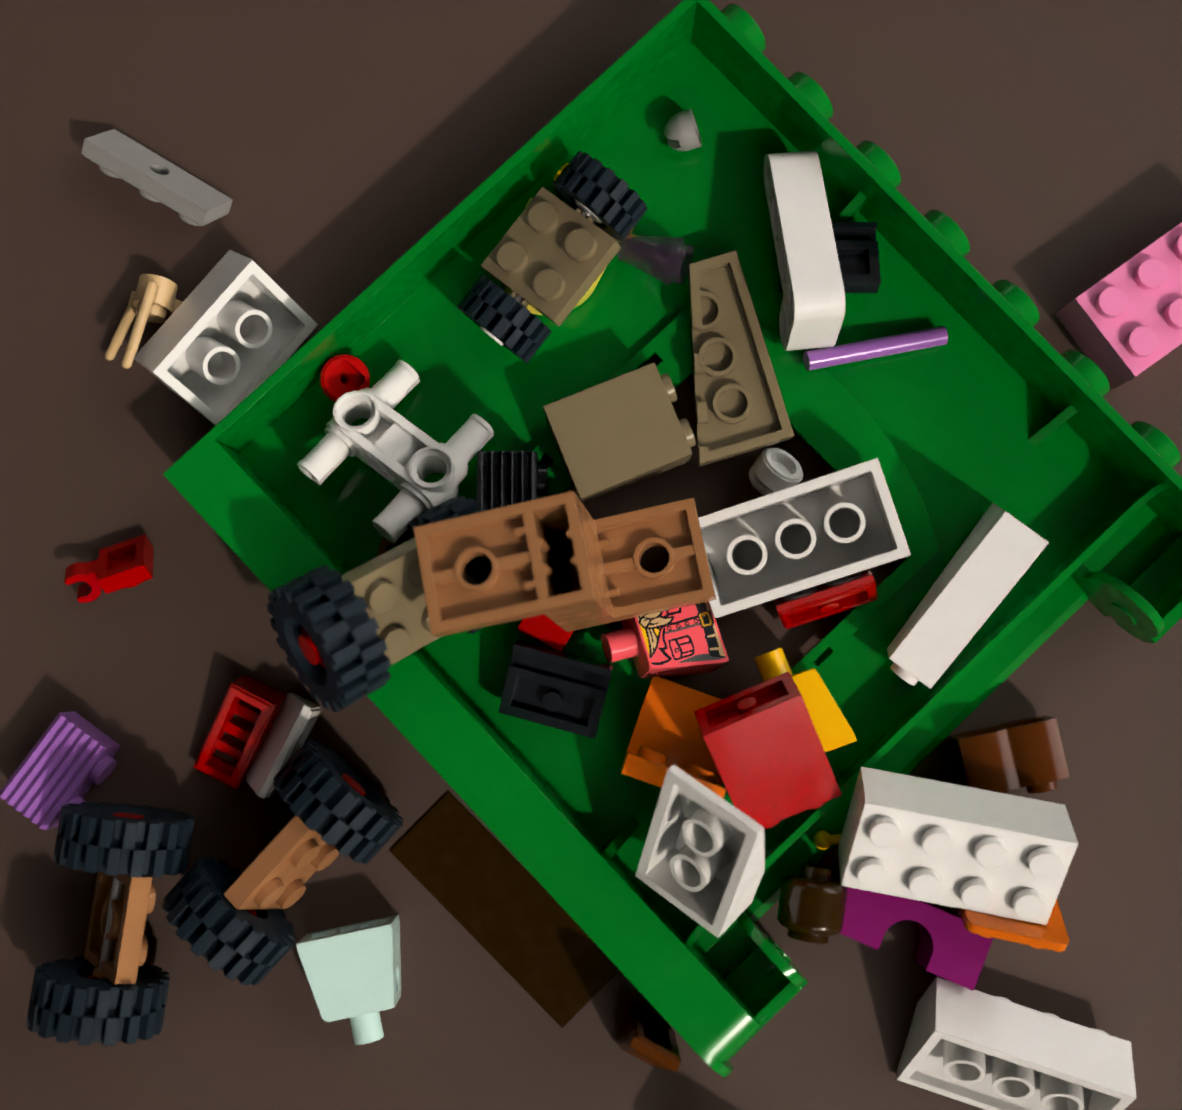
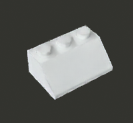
[134,250,318,426]

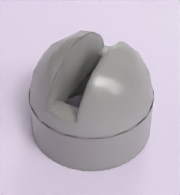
[664,108,702,152]

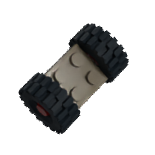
[267,496,492,712]

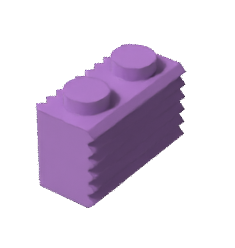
[0,711,121,830]

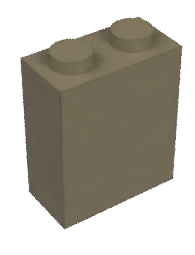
[543,362,696,504]

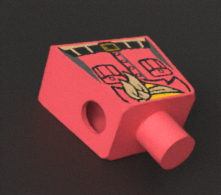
[601,602,729,679]

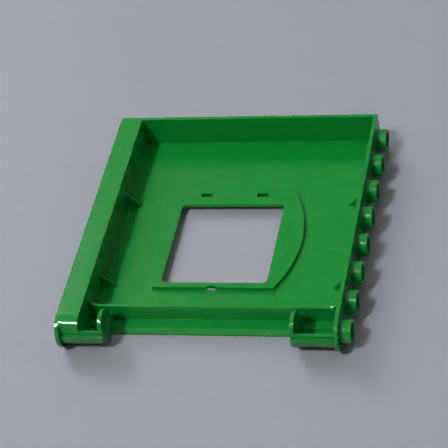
[163,0,1182,1078]

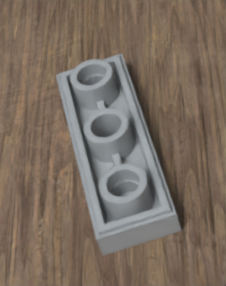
[81,129,233,226]

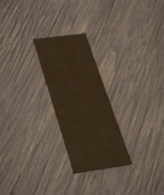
[390,792,619,1028]

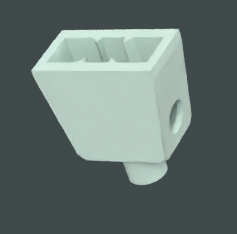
[296,914,401,1045]

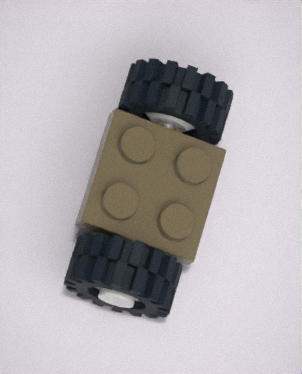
[457,151,648,363]

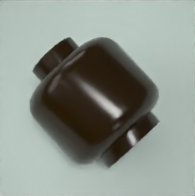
[777,864,847,944]

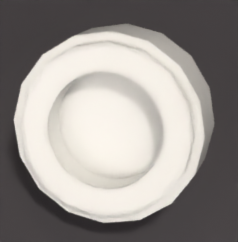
[749,448,803,496]

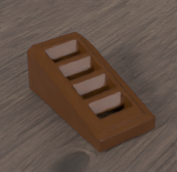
[616,1010,681,1073]

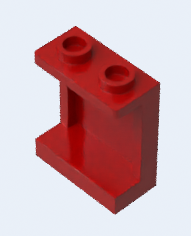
[694,671,842,829]

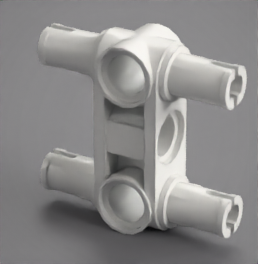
[297,359,494,544]

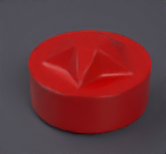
[319,354,370,403]

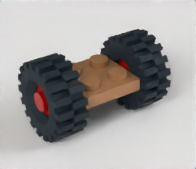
[162,739,404,986]
[26,802,195,1046]

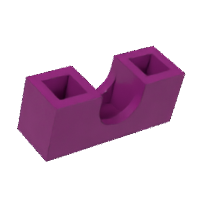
[838,877,994,991]

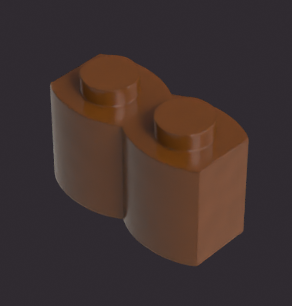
[949,715,1070,794]

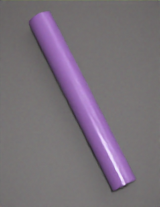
[803,326,948,371]

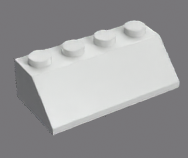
[897,977,1137,1110]

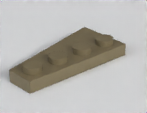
[688,250,794,467]

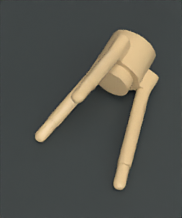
[105,274,182,369]

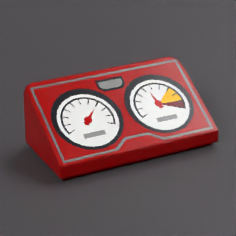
[774,569,878,629]

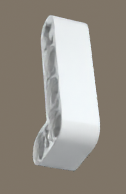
[763,150,846,351]

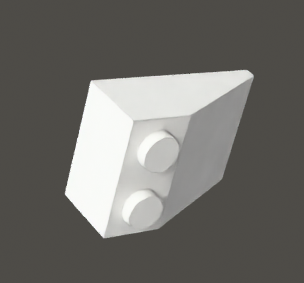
[635,765,765,938]

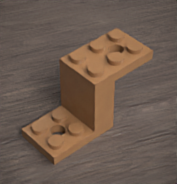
[413,491,716,637]

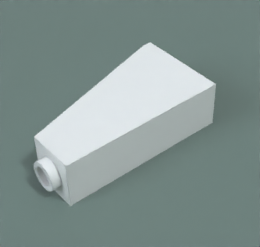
[887,503,1049,689]

